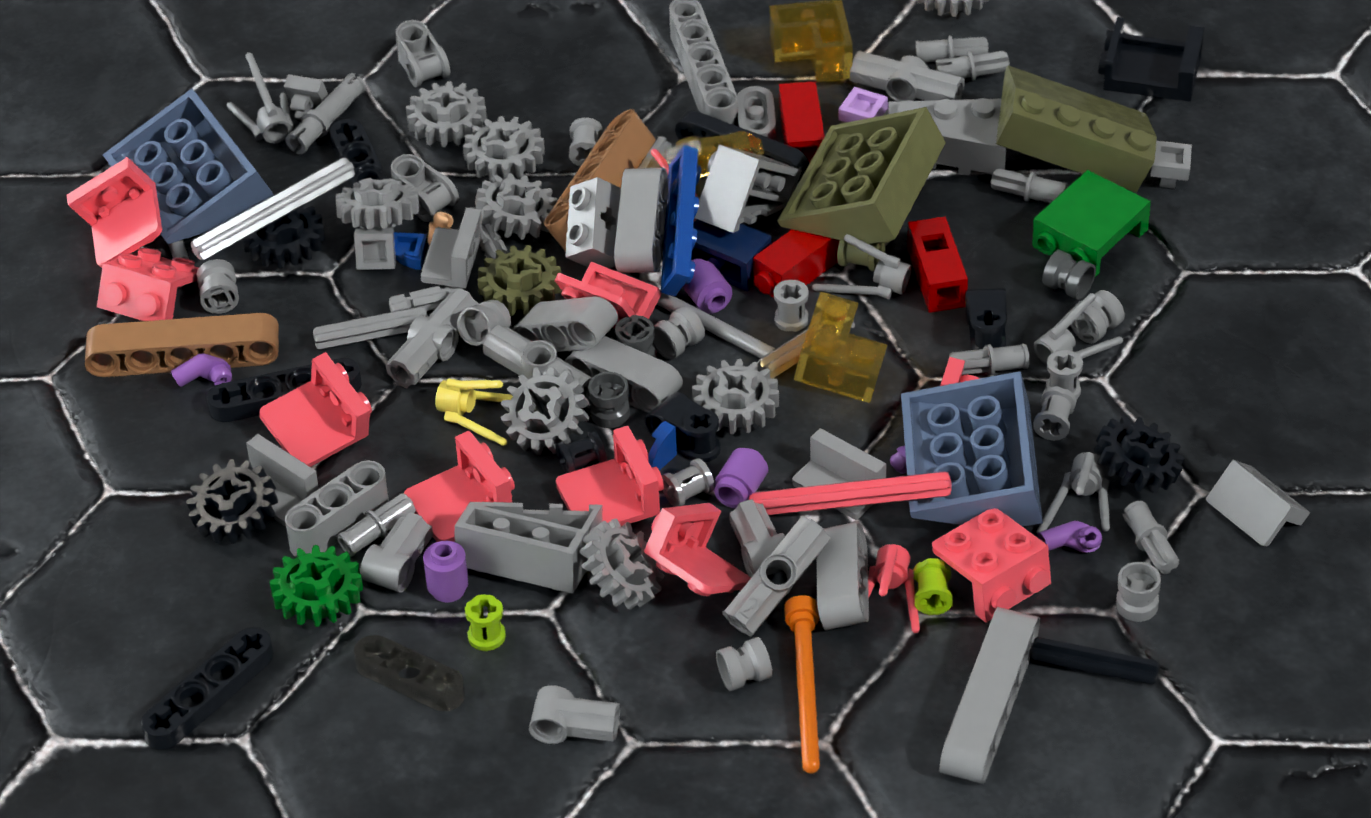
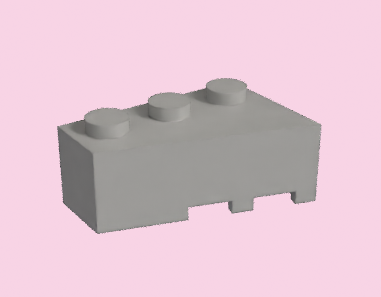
[888,98,1006,175]
[694,145,802,233]
[454,502,603,593]

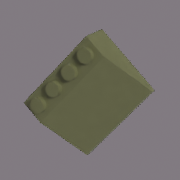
[996,65,1157,193]
[778,107,946,244]

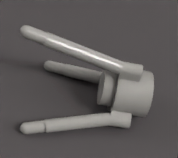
[227,53,295,143]
[812,234,912,299]
[1033,293,1123,365]
[1036,452,1110,535]

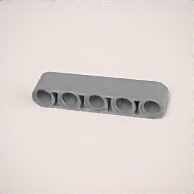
[669,0,738,137]
[939,607,1040,784]

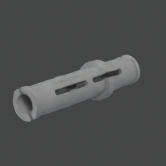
[286,73,366,154]

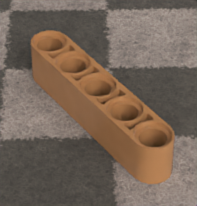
[544,109,656,252]
[85,313,279,377]

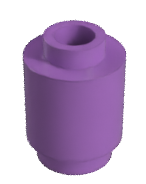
[683,259,733,314]
[714,448,768,508]
[423,541,468,603]

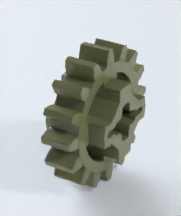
[477,245,562,316]

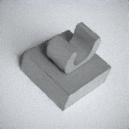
[284,74,329,120]
[1150,140,1192,189]
[354,227,396,270]

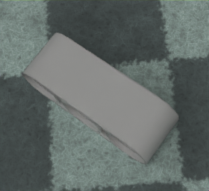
[614,167,669,273]
[513,296,618,352]
[565,336,683,413]
[285,460,389,557]
[817,521,869,630]

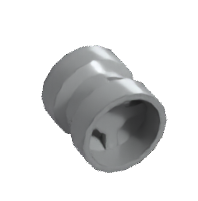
[196,259,239,314]
[1071,290,1125,344]
[457,300,511,346]
[653,306,705,360]
[1116,562,1161,622]
[716,637,772,691]

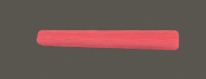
[749,471,952,516]

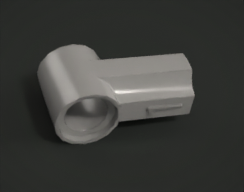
[729,499,785,577]
[360,512,433,593]
[528,685,620,744]

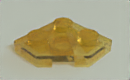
[664,131,765,178]

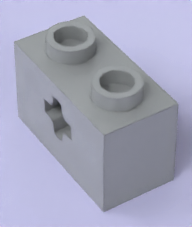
[565,177,621,268]

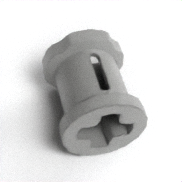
[569,117,603,166]
[773,279,809,332]
[1045,350,1083,399]
[1033,386,1077,441]
[661,458,715,507]

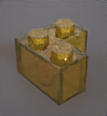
[769,0,853,82]
[794,291,887,403]

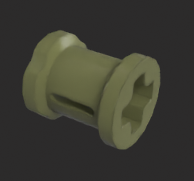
[837,240,885,272]

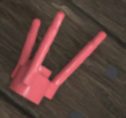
[868,544,920,633]

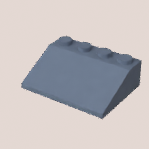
[103,88,274,244]
[901,371,1043,527]

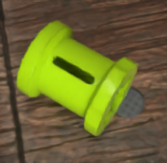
[914,558,952,615]
[465,594,506,651]

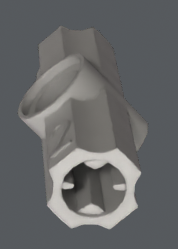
[850,51,965,101]
[386,288,479,389]
[483,324,592,409]
[723,515,831,637]

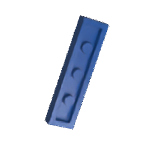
[660,145,701,297]

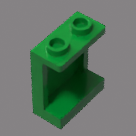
[1032,170,1151,277]

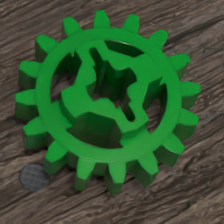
[270,545,363,627]

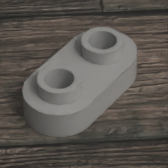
[737,86,776,139]

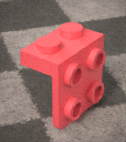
[67,157,162,268]
[97,248,199,321]
[554,262,662,329]
[259,352,372,467]
[556,426,664,526]
[404,430,515,542]
[643,503,751,596]
[932,508,1051,622]

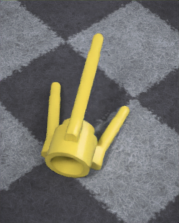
[435,378,513,446]

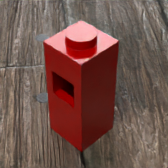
[779,81,825,164]
[907,216,968,313]
[753,229,840,298]

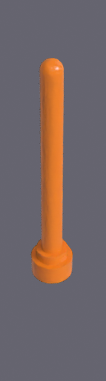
[784,595,820,774]

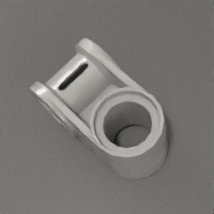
[396,20,450,87]
[391,154,459,222]

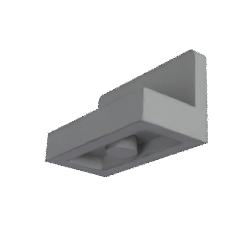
[421,208,481,288]
[792,428,886,520]
[246,434,319,526]
[1206,460,1310,547]

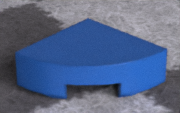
[394,232,428,270]
[648,421,677,470]

